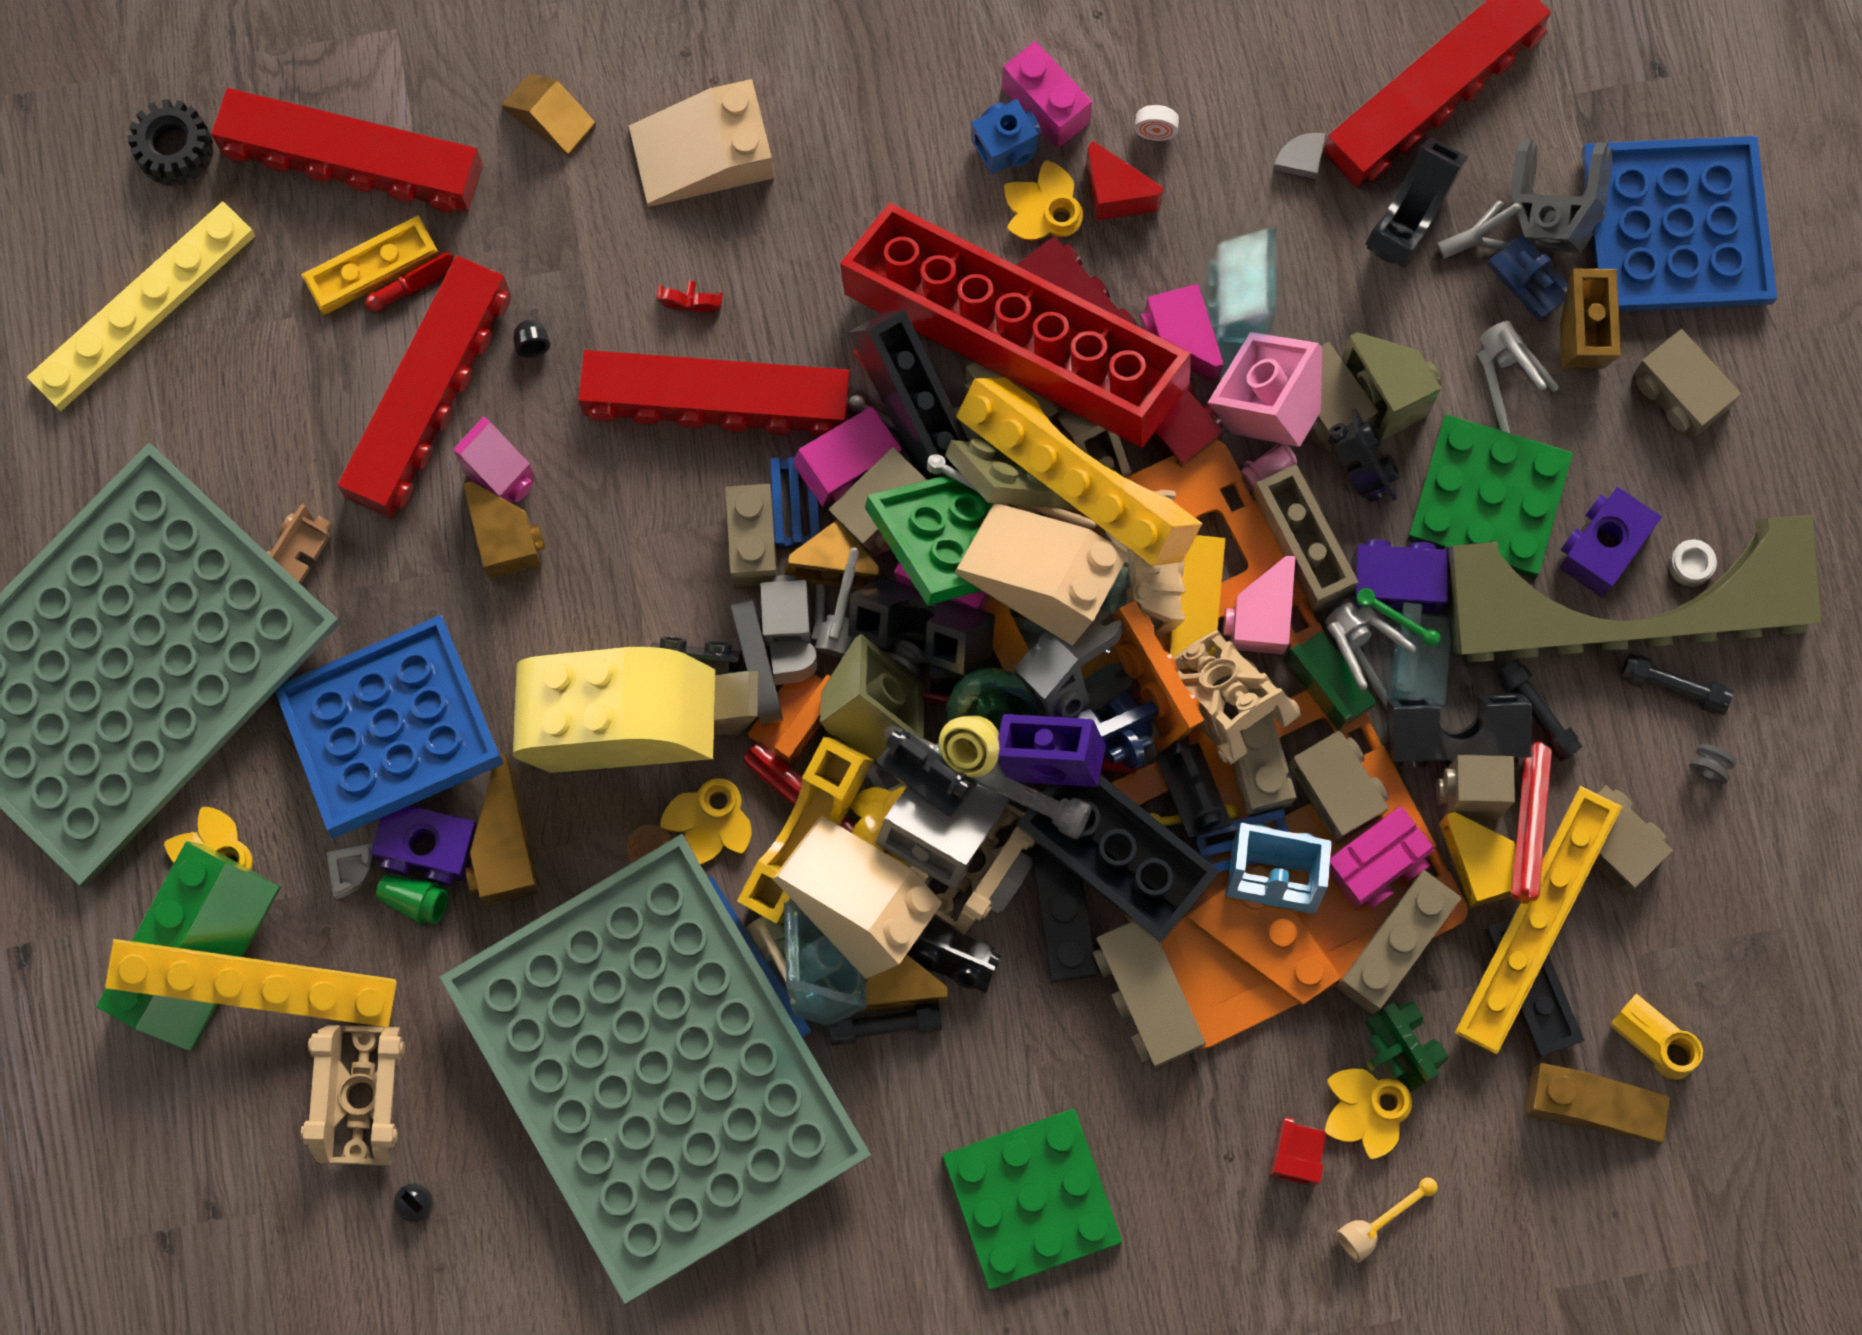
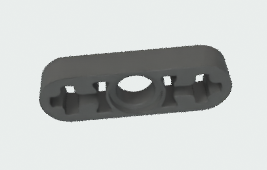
[731,599,783,726]

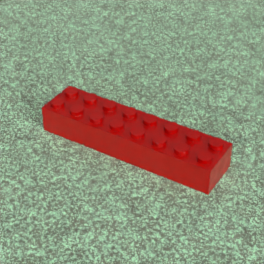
[840,202,1190,448]

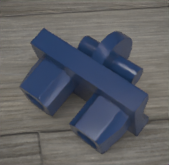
[1487,234,1568,322]
[1074,691,1159,769]

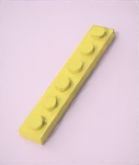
[27,201,255,412]

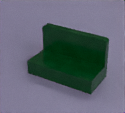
[1284,630,1377,731]

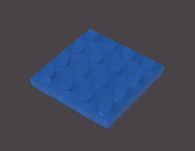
[1581,136,1777,312]
[275,615,504,839]

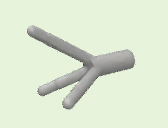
[1437,200,1538,259]

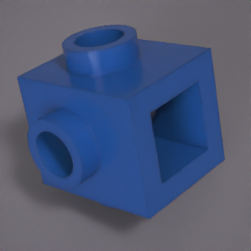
[971,99,1041,175]

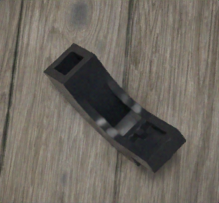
[1365,137,1468,268]

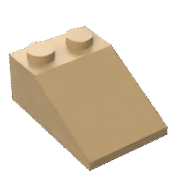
[629,79,774,207]
[954,503,1129,646]
[773,816,942,979]

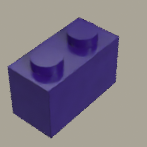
[1351,540,1448,614]

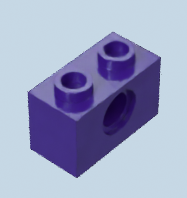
[1559,486,1662,598]
[998,714,1106,787]
[371,805,477,886]

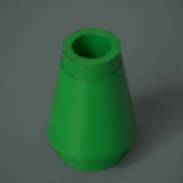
[376,875,449,926]

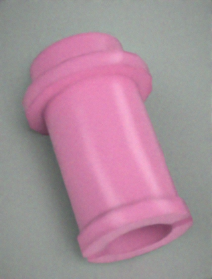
[1240,443,1297,493]

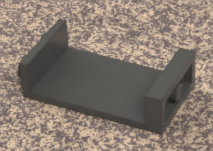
[875,708,1026,890]

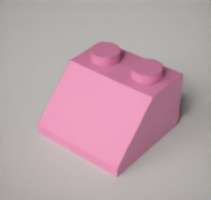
[1208,332,1322,447]

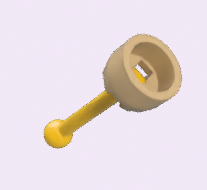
[1336,1178,1438,1263]

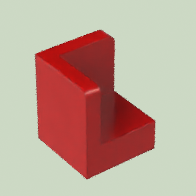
[1269,1117,1326,1187]

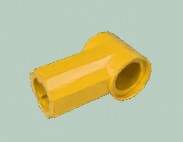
[1609,993,1703,1080]

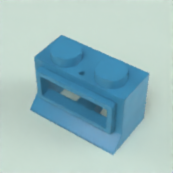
[1225,823,1331,914]

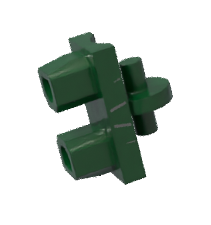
[1364,1001,1449,1092]

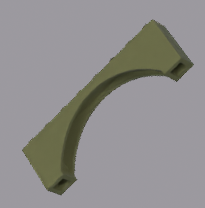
[1444,515,1822,662]

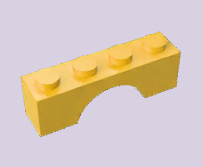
[737,737,874,924]

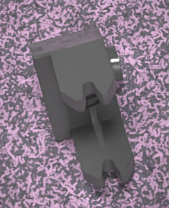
[1510,139,1612,253]
[1014,610,1138,718]

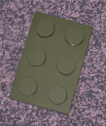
[945,438,1078,510]

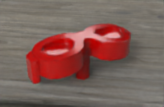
[656,281,723,313]

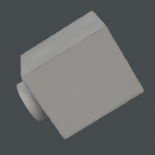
[760,575,811,647]

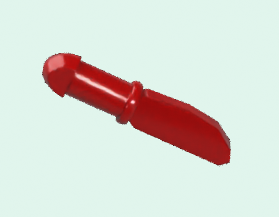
[365,252,453,312]

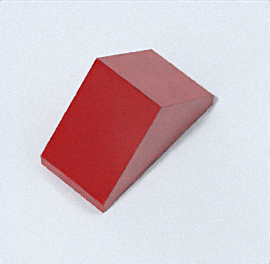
[1086,141,1164,220]

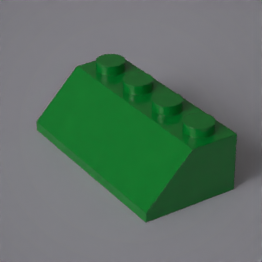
[96,841,281,1051]

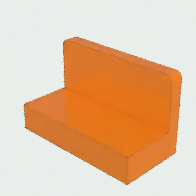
[748,674,831,767]

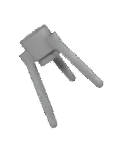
[1477,321,1558,433]
[811,547,859,658]
[1325,602,1416,710]

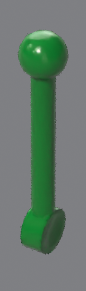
[1356,588,1441,647]

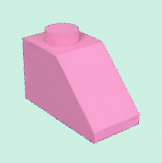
[1223,556,1295,655]

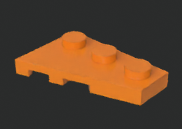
[1111,601,1204,754]
[1185,865,1341,1006]

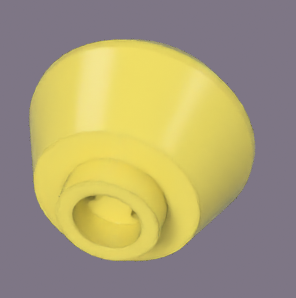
[939,716,999,777]

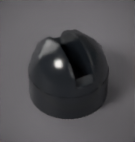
[513,320,550,358]
[394,1183,434,1222]

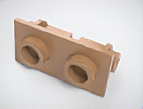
[267,504,333,584]

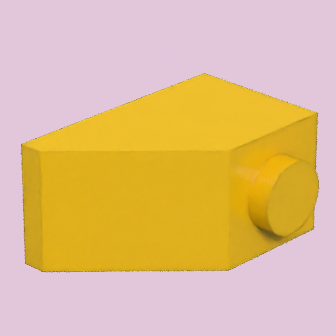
[1439,812,1515,909]

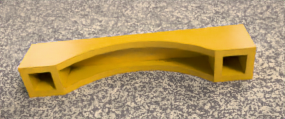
[956,377,1203,566]

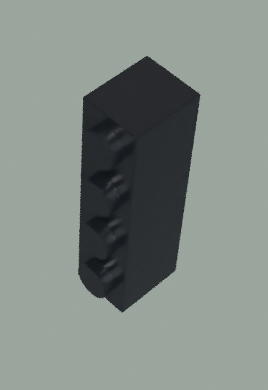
[848,309,969,480]

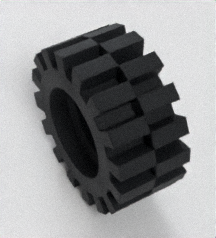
[128,99,213,185]

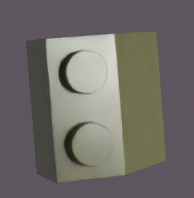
[1341,332,1441,440]
[820,634,924,772]

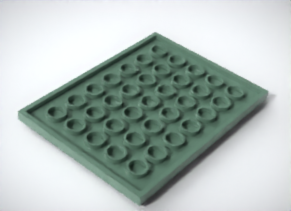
[0,443,341,888]
[440,834,872,1304]

